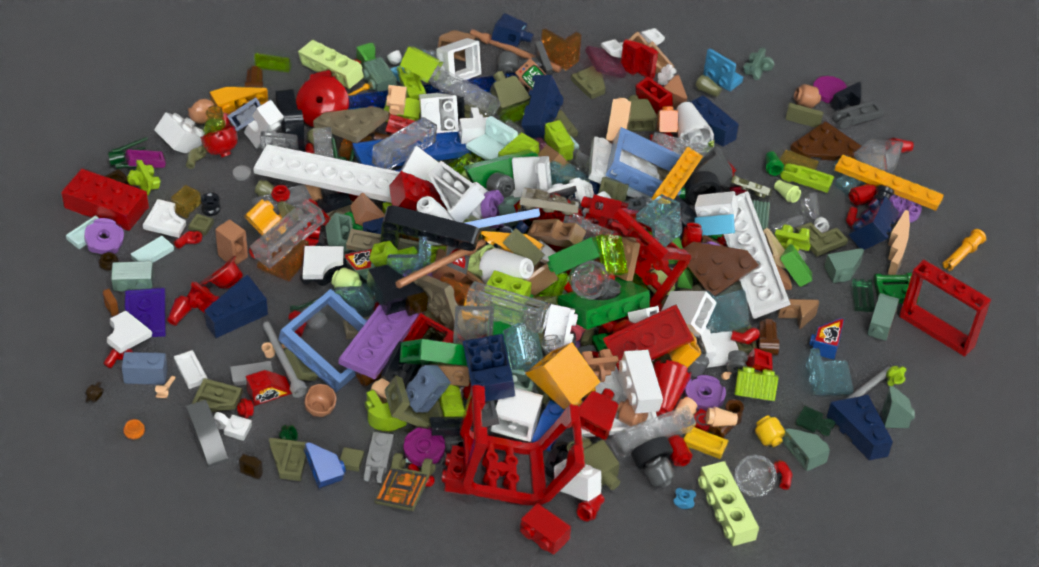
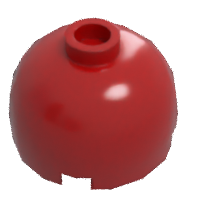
[200,125,238,158]

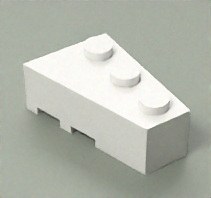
[428,161,485,223]
[617,350,663,413]

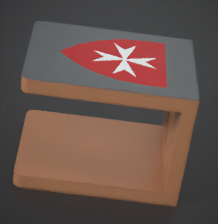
[432,246,470,286]

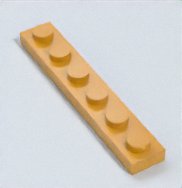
[651,147,703,209]
[835,155,944,211]

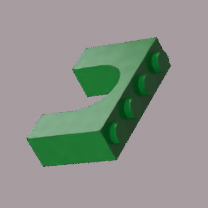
[547,235,609,275]
[557,277,650,330]

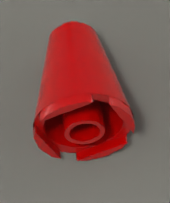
[653,360,691,419]

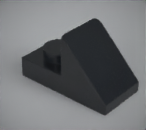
[831,82,862,111]

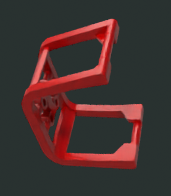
[564,208,691,333]
[460,385,585,506]

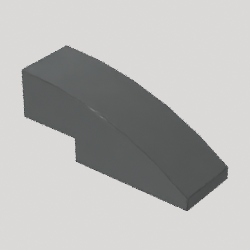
[186,400,228,467]

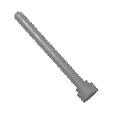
[263,321,308,398]

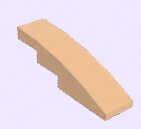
[888,210,910,275]

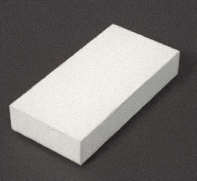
[174,350,207,389]

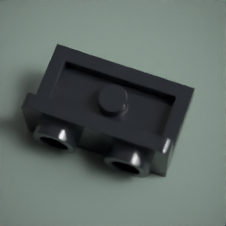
[381,341,422,389]

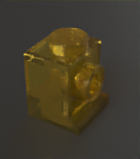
[171,185,201,218]

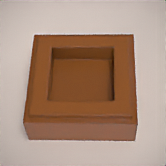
[103,289,119,317]

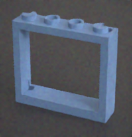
[606,127,681,197]
[278,289,368,392]

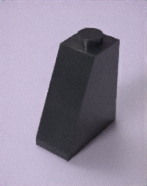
[367,265,424,315]

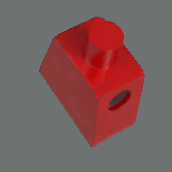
[581,194,629,221]
[579,388,619,441]

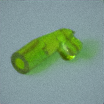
[203,119,226,135]

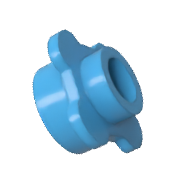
[674,488,696,509]

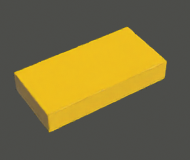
[684,426,729,459]

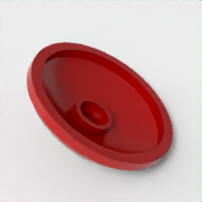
[296,76,349,128]

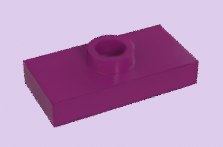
[125,149,166,168]

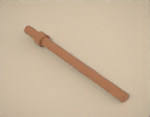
[470,29,562,73]
[396,238,486,288]

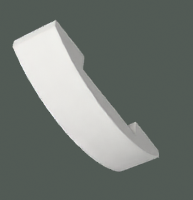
[601,28,665,58]

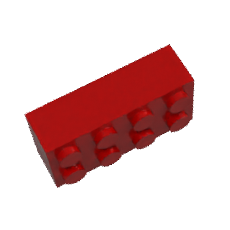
[61,169,149,231]
[389,171,447,211]

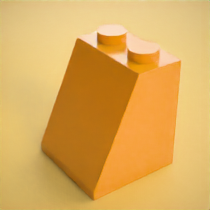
[526,342,600,409]

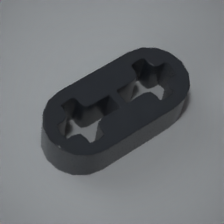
[546,442,568,478]

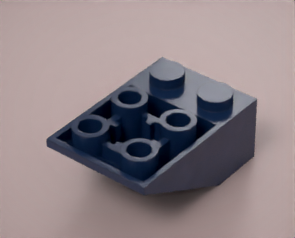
[463,334,515,402]

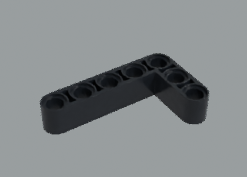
[276,89,305,152]
[381,205,480,251]

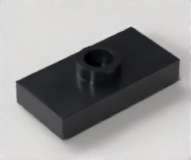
[316,192,352,213]
[429,417,473,436]

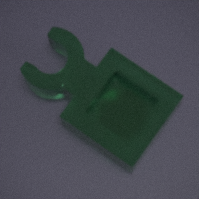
[796,406,835,436]

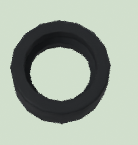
[684,171,721,204]
[631,436,673,469]

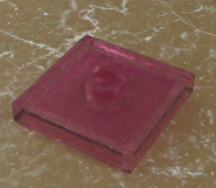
[585,46,627,78]

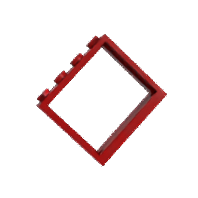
[899,260,992,357]

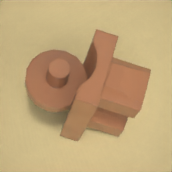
[581,349,619,383]

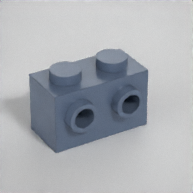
[122,352,168,384]
[406,365,451,412]

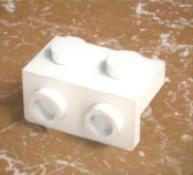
[543,304,578,347]

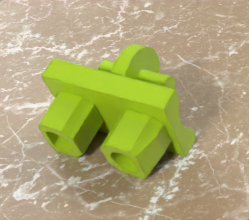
[127,160,161,195]
[775,224,811,251]

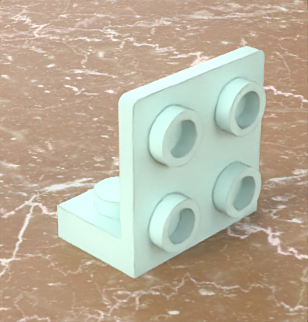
[466,116,518,160]

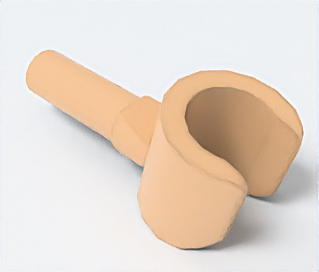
[261,342,286,358]
[155,376,176,398]

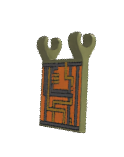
[375,453,436,511]

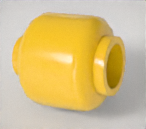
[755,415,785,447]

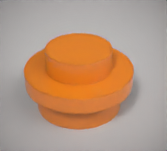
[124,419,145,439]

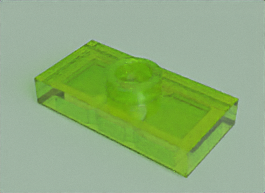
[447,153,472,175]

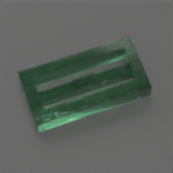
[852,278,875,312]

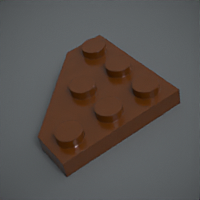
[790,121,866,161]
[683,242,759,299]

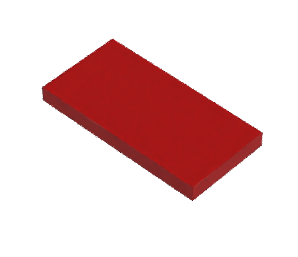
[603,304,694,371]

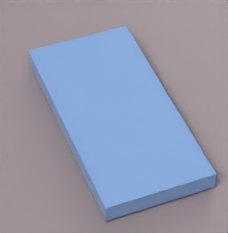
[465,208,540,228]

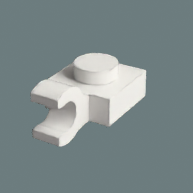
[213,412,252,441]

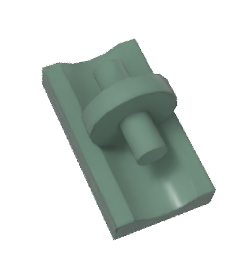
[744,48,774,80]

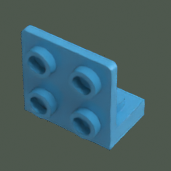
[703,48,743,92]

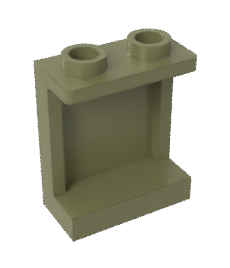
[384,375,444,429]

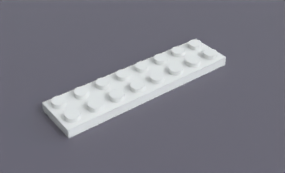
[253,144,400,203]
[724,191,791,319]

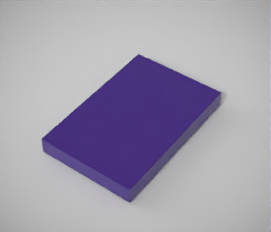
[125,288,166,338]

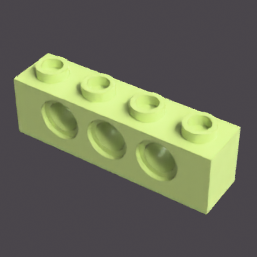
[298,40,364,89]
[698,461,759,546]

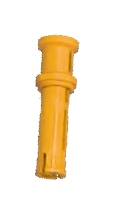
[943,229,986,271]

